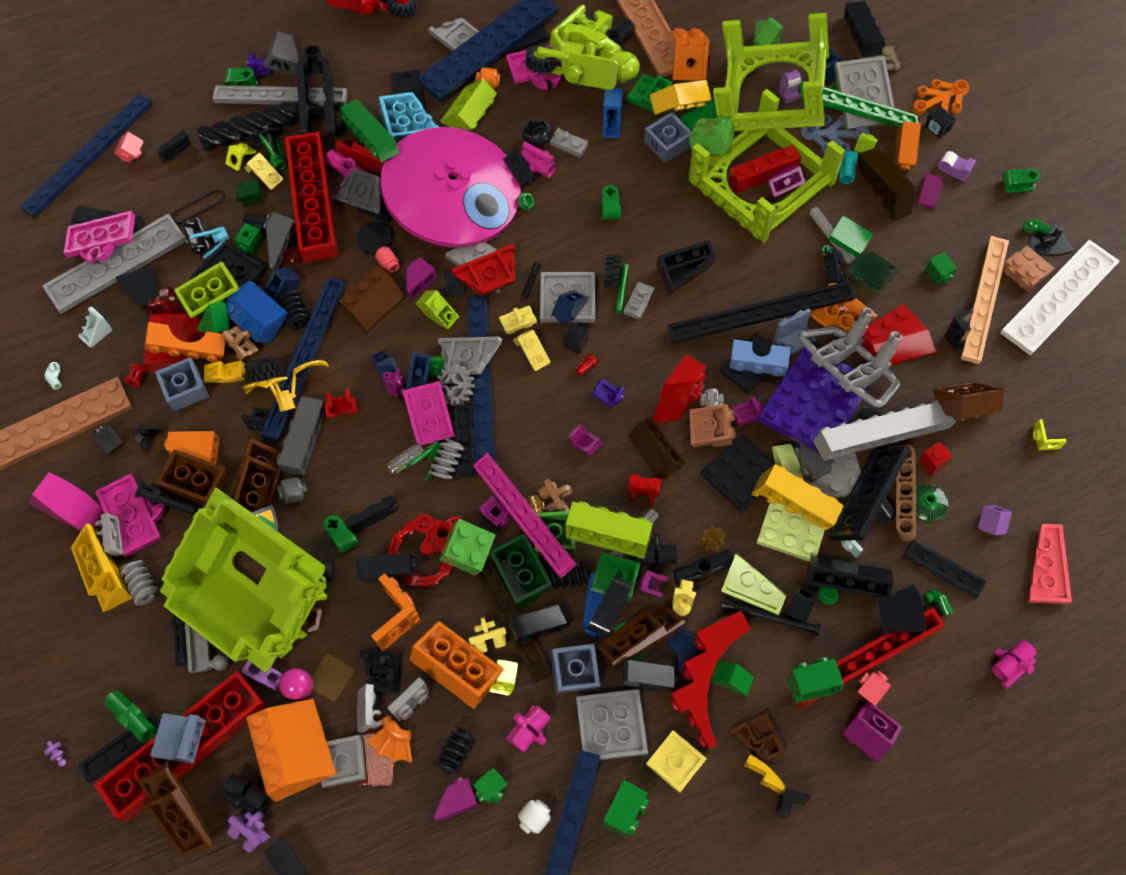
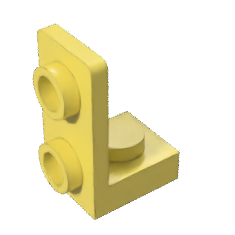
[244,153,283,190]
[513,330,550,371]

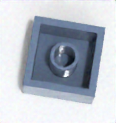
[644,112,692,163]
[155,357,209,412]
[550,644,600,694]

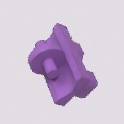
[227,811,271,853]

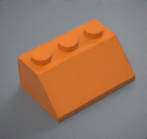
[810,283,878,339]

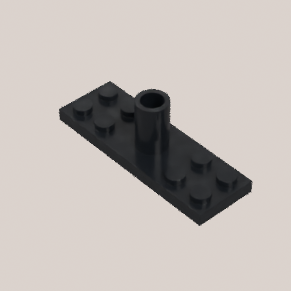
[827,445,910,541]

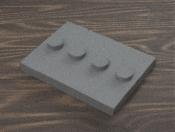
[834,56,894,131]

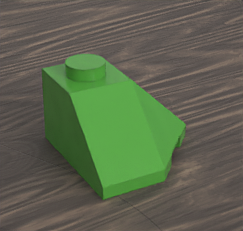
[753,18,783,46]

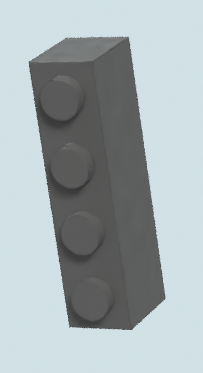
[277,396,326,476]

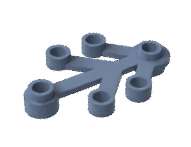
[801,115,869,154]

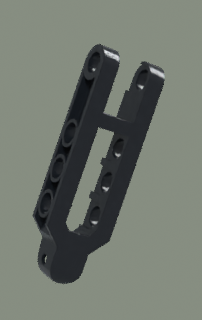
[296,45,337,137]

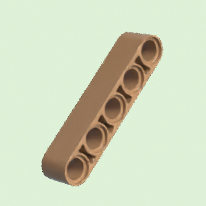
[896,445,916,542]

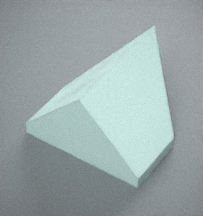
[78,307,113,347]

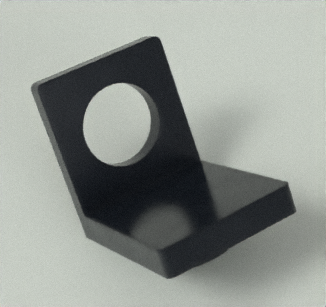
[443,269,464,297]
[241,407,270,431]

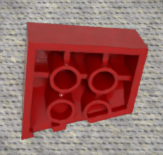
[862,303,936,366]
[143,314,205,373]
[651,355,706,424]

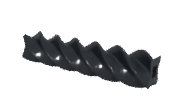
[197,100,300,151]

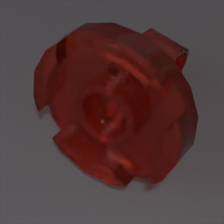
[147,286,185,315]

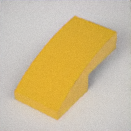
[204,360,245,383]
[744,755,785,793]

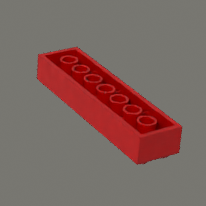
[285,132,339,263]
[94,670,268,823]

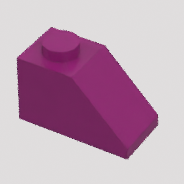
[768,165,806,197]
[407,257,437,302]
[434,777,478,823]

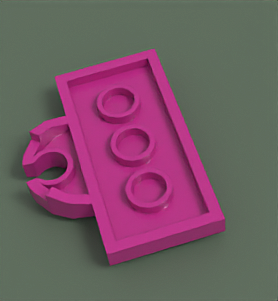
[506,45,563,90]
[64,211,135,264]
[95,474,167,558]

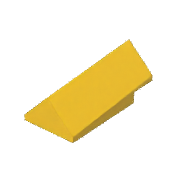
[71,523,132,612]

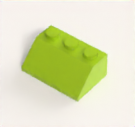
[440,79,497,131]
[174,261,240,319]

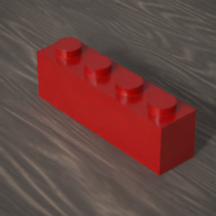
[729,145,801,194]

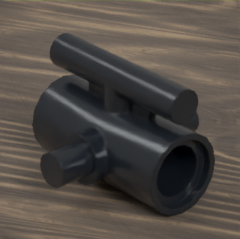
[635,535,677,574]
[223,774,271,816]

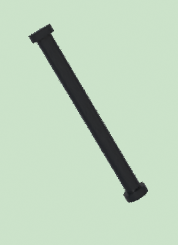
[721,598,821,636]

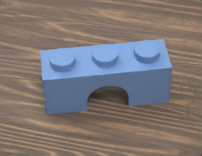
[729,340,790,376]

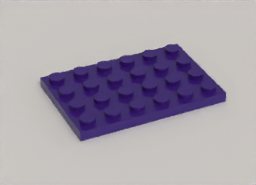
[757,347,871,454]

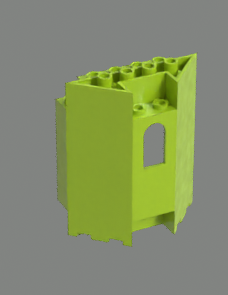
[160,487,327,673]

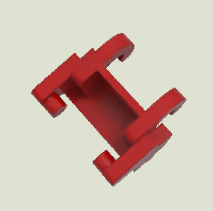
[324,388,358,418]
[628,473,662,505]

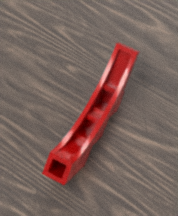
[669,611,751,750]

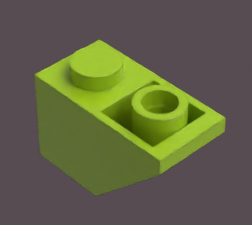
[415,290,460,329]

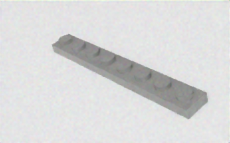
[213,86,348,106]

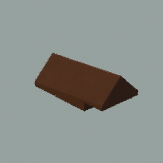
[232,438,282,512]
[596,604,686,672]
[137,760,212,857]

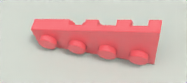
[1028,524,1072,604]

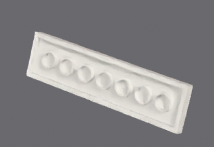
[1001,240,1119,356]

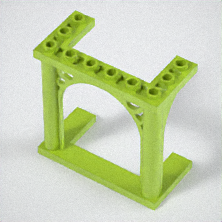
[713,13,829,131]
[689,89,845,243]

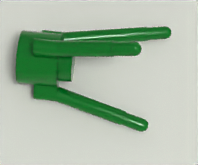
[259,134,288,172]
[398,441,444,481]

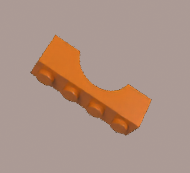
[144,322,225,362]

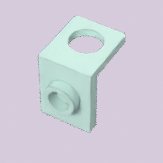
[841,540,863,558]

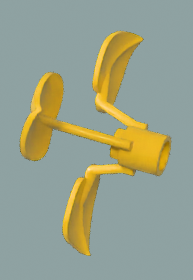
[243,360,329,412]

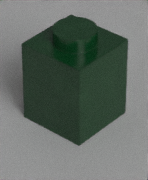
[235,178,264,208]

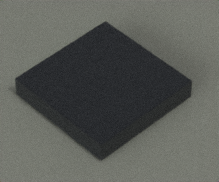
[878,593,926,634]

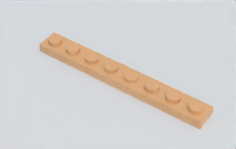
[961,236,1009,364]

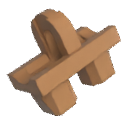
[222,325,258,361]
[538,478,573,512]

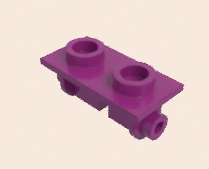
[382,368,406,402]

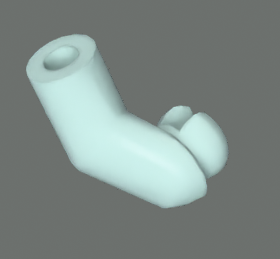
[45,362,62,390]

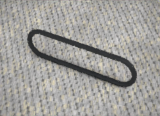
[170,189,225,224]

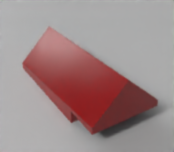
[336,139,384,175]

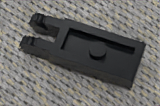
[345,495,399,535]

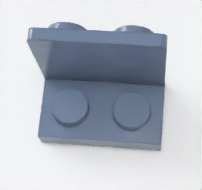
[773,309,817,357]
[151,713,205,764]

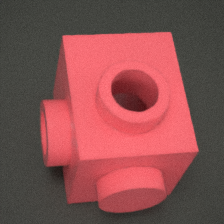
[114,132,143,163]
[856,670,891,706]

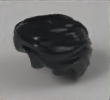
[522,120,553,146]

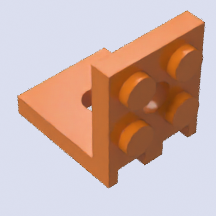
[669,28,710,80]
[371,573,421,651]

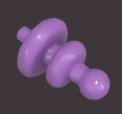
[44,741,66,767]

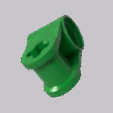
[224,68,258,86]
[1002,168,1040,193]
[602,185,621,220]
[324,515,359,555]

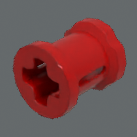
[124,363,147,388]

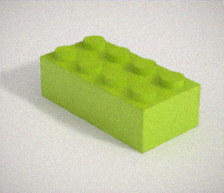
[566,501,653,559]

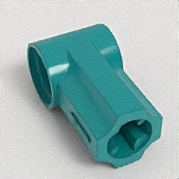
[839,151,858,185]

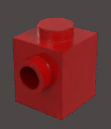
[919,442,952,475]

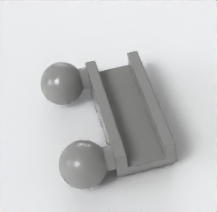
[185,624,229,674]

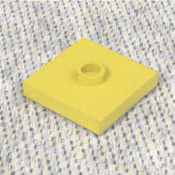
[646,731,707,793]

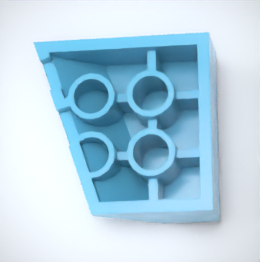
[379,92,439,144]

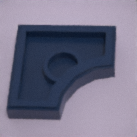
[666,630,703,676]

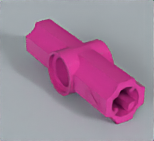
[325,150,369,179]

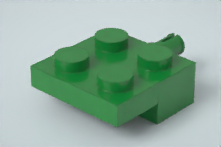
[627,74,673,113]

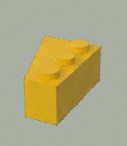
[650,80,711,115]

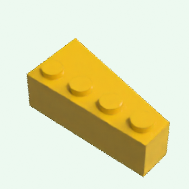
[751,464,844,530]

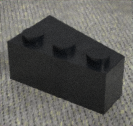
[656,240,716,296]

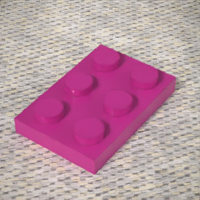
[403,381,454,446]

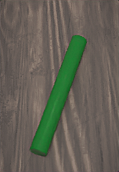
[615,264,629,313]

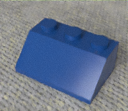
[225,281,288,343]

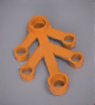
[912,79,969,116]

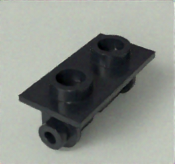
[504,149,535,186]
[182,218,209,257]
[823,248,846,285]

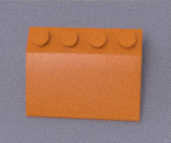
[246,699,337,802]

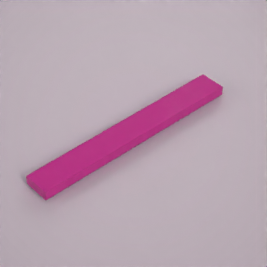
[473,453,577,578]

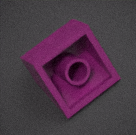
[843,700,903,762]

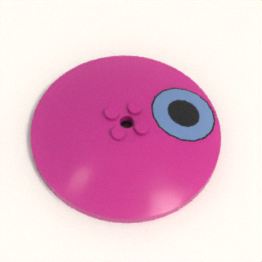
[381,127,521,248]

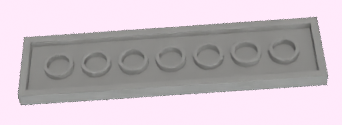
[43,214,187,314]

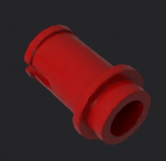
[574,354,598,377]

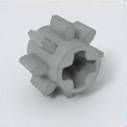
[700,389,724,407]

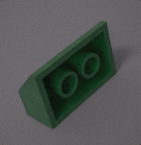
[489,533,553,609]

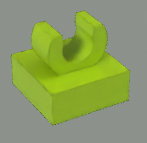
[854,133,878,153]

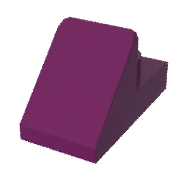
[917,173,943,209]

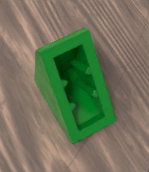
[197,301,230,333]
[710,661,754,697]

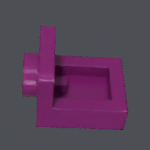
[731,396,763,427]
[568,424,603,457]

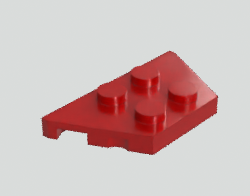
[451,244,515,296]

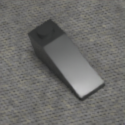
[266,212,296,271]
[797,442,833,483]

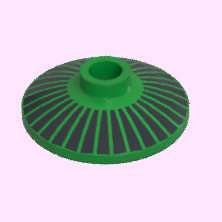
[916,484,948,522]

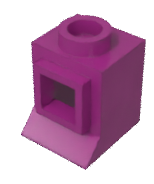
[479,495,511,531]
[639,570,668,597]

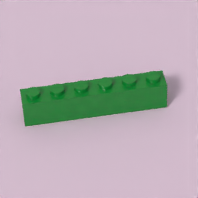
[340,99,400,162]

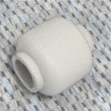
[518,799,551,834]

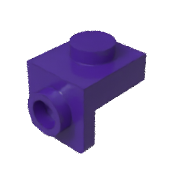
[247,52,272,76]
[591,378,624,407]

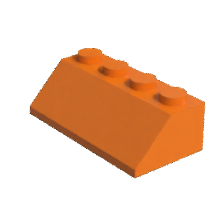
[409,621,504,709]

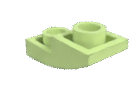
[772,444,803,478]

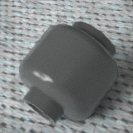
[276,477,307,505]

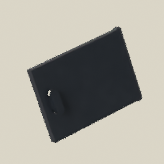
[390,69,425,104]

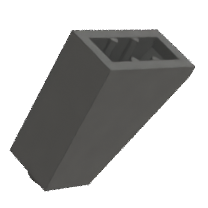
[263,31,300,76]

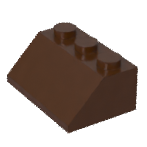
[338,266,406,333]
[933,381,1004,421]
[155,449,227,507]

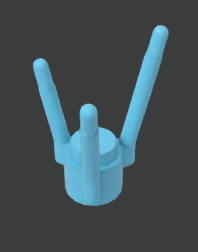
[185,226,229,259]

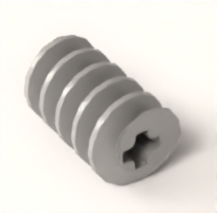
[428,437,465,479]
[118,560,158,606]

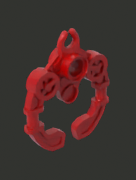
[388,514,464,588]

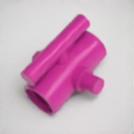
[521,142,556,178]
[992,640,1037,689]
[505,705,551,753]

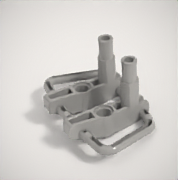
[799,307,903,407]

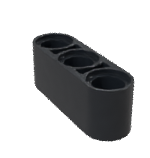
[588,575,633,638]
[509,605,571,643]

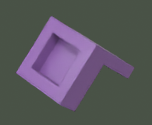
[978,505,1012,535]

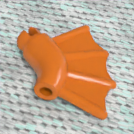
[366,715,412,763]

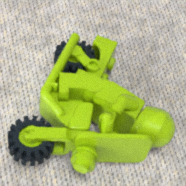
[525,5,640,90]

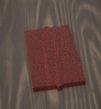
[357,719,399,787]

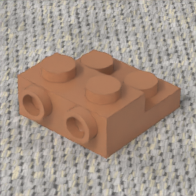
[1002,246,1055,292]
[690,404,736,447]

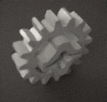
[437,364,475,406]

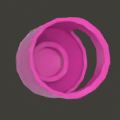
[279,668,314,701]

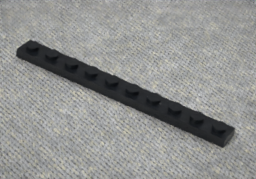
[667,281,855,344]

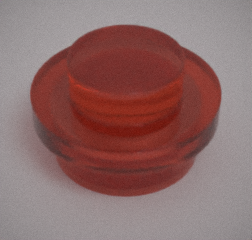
[284,247,302,265]

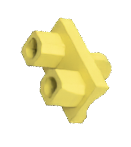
[499,305,537,335]
[672,580,696,617]
[469,617,506,653]

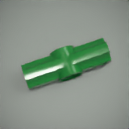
[104,690,157,743]

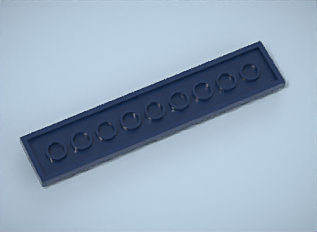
[417,0,559,102]

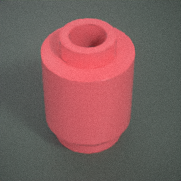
[375,247,400,274]

